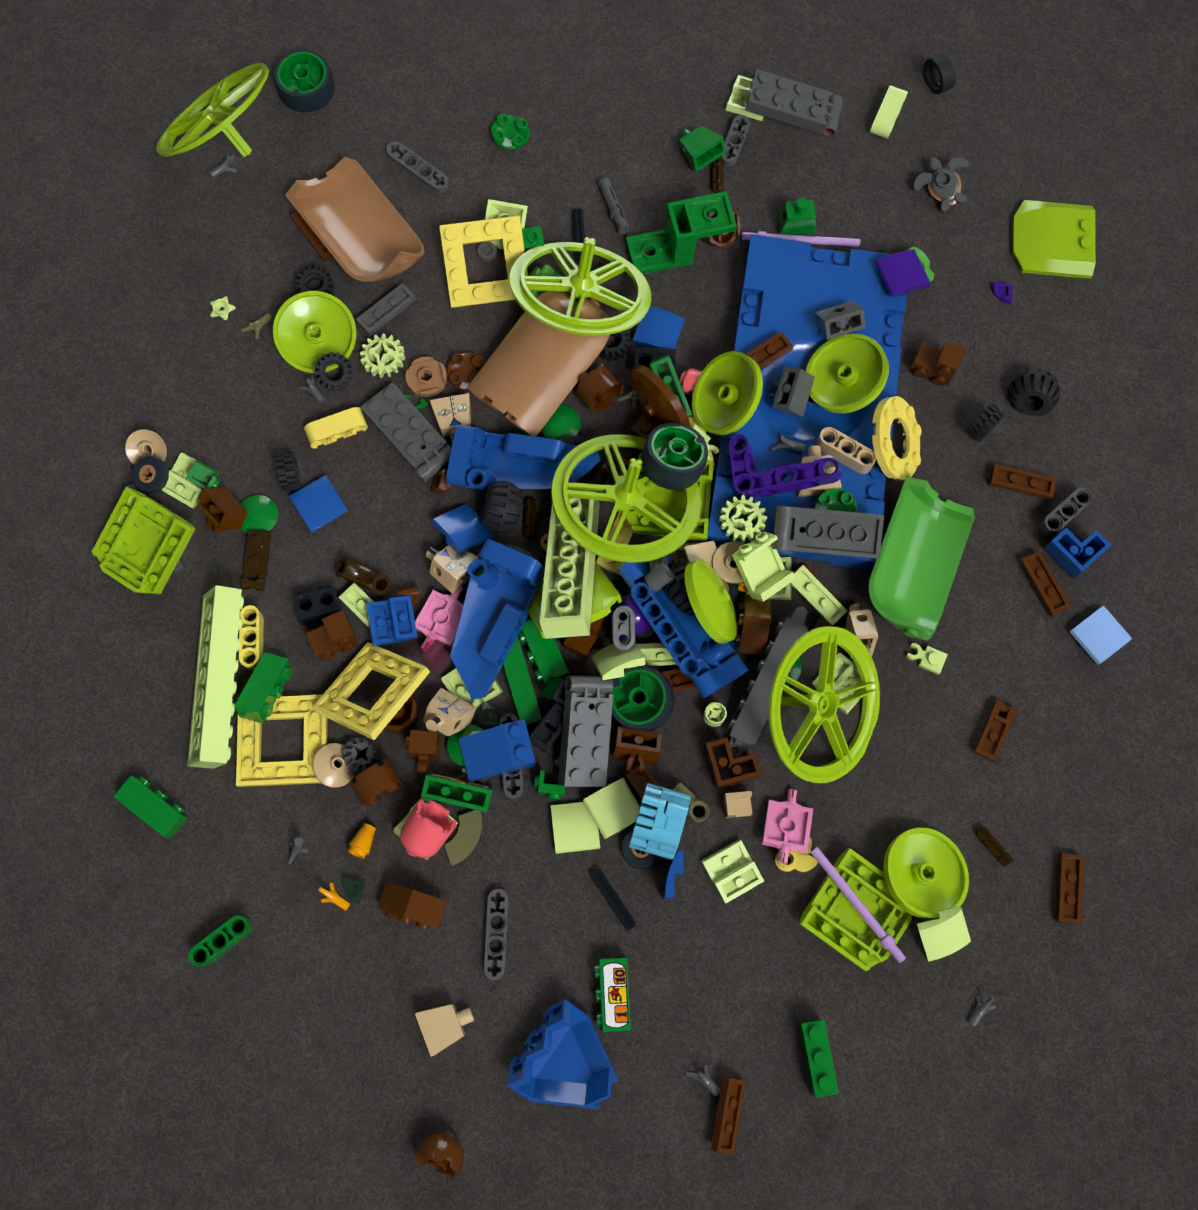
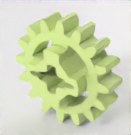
[360,334,405,378]
[719,495,767,543]

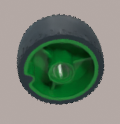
[274,49,335,113]
[641,422,708,490]
[611,666,675,731]

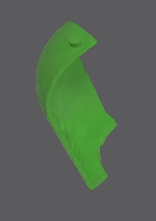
[869,476,975,641]

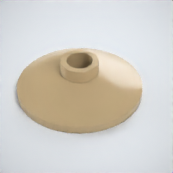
[125,429,167,465]
[713,541,744,583]
[313,743,356,788]

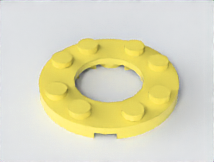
[872,396,922,481]

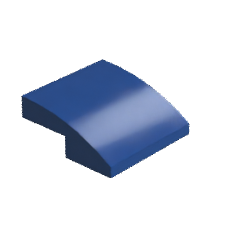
[632,306,685,349]
[289,475,348,532]
[433,504,492,554]
[365,596,418,646]
[663,851,684,900]

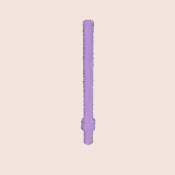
[741,231,860,247]
[811,847,906,963]

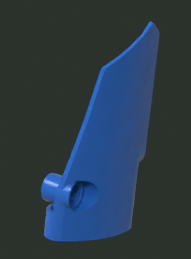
[446,425,601,491]
[450,539,545,700]

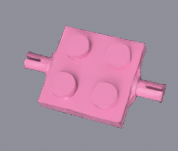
[415,587,463,652]
[762,789,813,864]

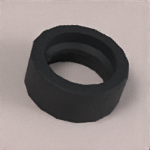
[923,53,956,95]

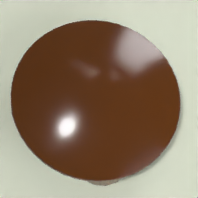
[447,352,485,391]

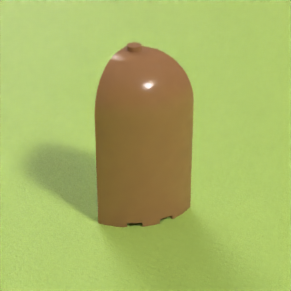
[285,157,424,282]
[467,291,610,437]

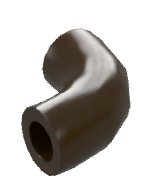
[335,557,391,595]

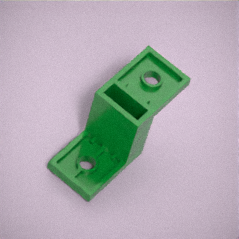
[626,191,737,274]

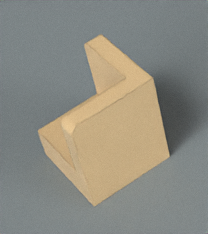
[723,791,752,818]

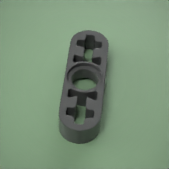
[720,115,750,166]

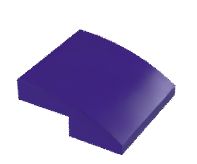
[875,249,931,297]

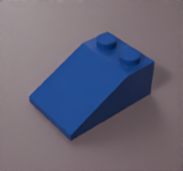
[459,719,535,782]

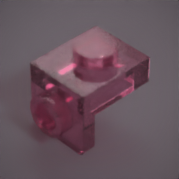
[422,639,452,673]

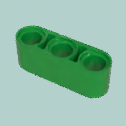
[188,916,252,967]

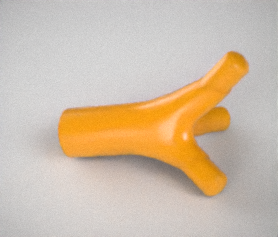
[318,883,351,911]

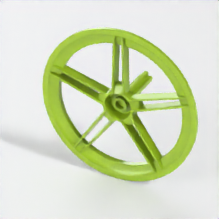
[156,63,269,158]
[509,237,651,336]
[551,435,701,563]
[769,626,880,783]

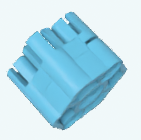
[629,783,691,860]

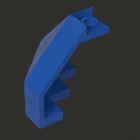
[507,999,619,1109]

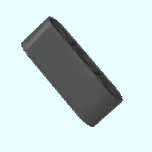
[1039,487,1093,537]

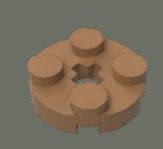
[405,357,447,398]

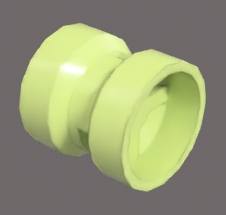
[703,702,727,727]

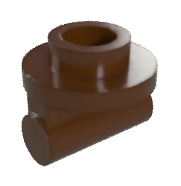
[397,585,421,606]

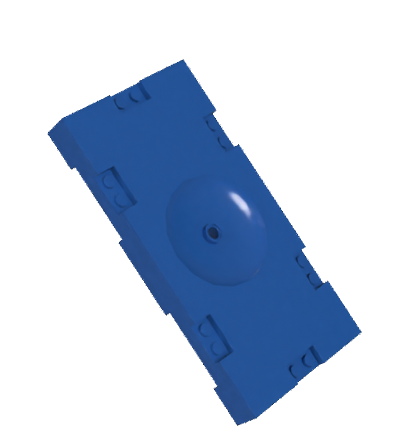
[707,234,907,571]

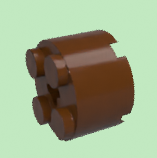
[576,363,624,413]
[372,687,420,734]
[349,758,401,807]

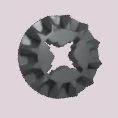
[342,737,377,773]

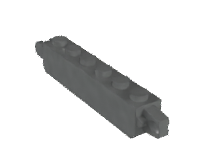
[728,607,809,758]

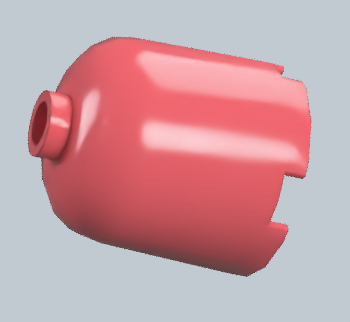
[400,800,457,858]

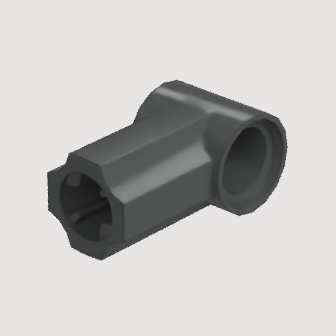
[644,556,674,592]

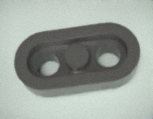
[611,605,635,650]

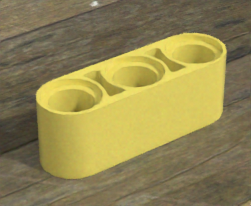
[304,407,368,449]
[239,605,264,671]

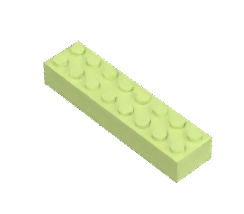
[539,491,600,639]
[187,585,244,768]

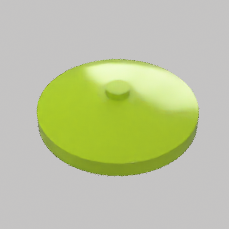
[273,291,357,374]
[806,334,889,413]
[692,351,763,435]
[684,559,737,644]
[883,828,969,920]

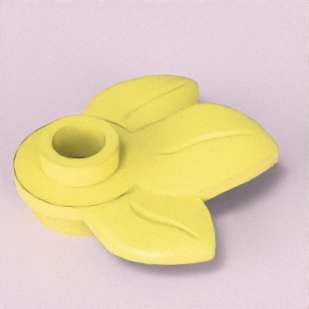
[775,838,818,872]

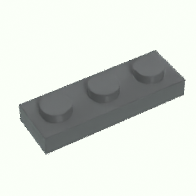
[356,283,416,336]

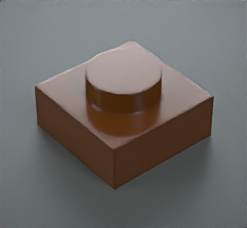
[430,469,451,494]

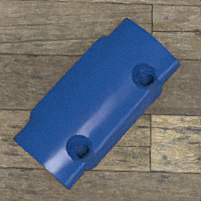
[618,554,749,698]

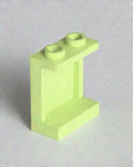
[732,532,796,602]

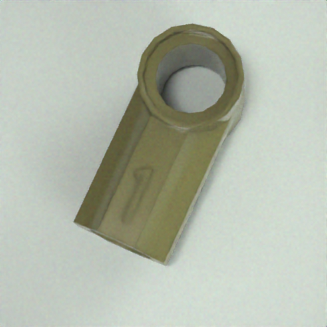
[673,782,709,823]

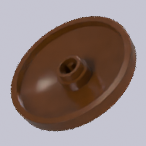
[629,365,691,427]

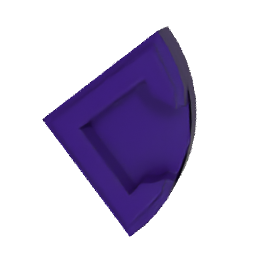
[991,282,1012,304]

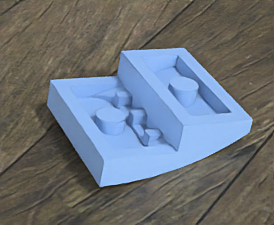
[1070,605,1132,665]

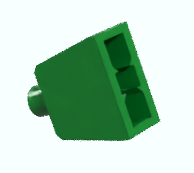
[680,126,726,172]
[777,198,816,235]

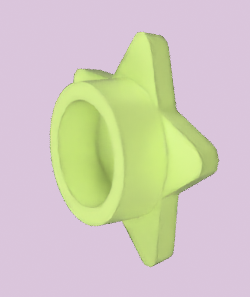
[210,296,236,320]

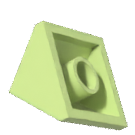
[485,199,528,249]

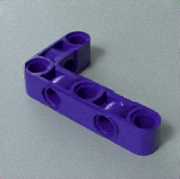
[729,434,842,499]

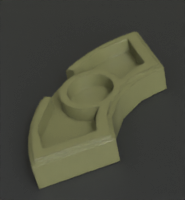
[445,810,482,866]

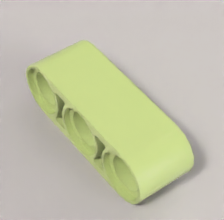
[870,85,908,139]

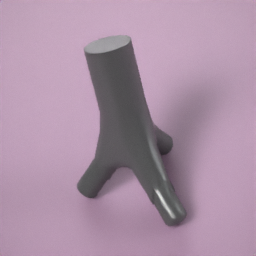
[209,155,237,178]
[300,374,325,404]
[770,434,805,452]
[287,837,308,864]
[967,996,996,1027]
[686,1065,721,1097]

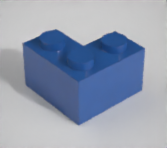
[1043,528,1112,579]

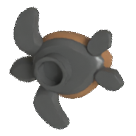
[913,157,969,213]

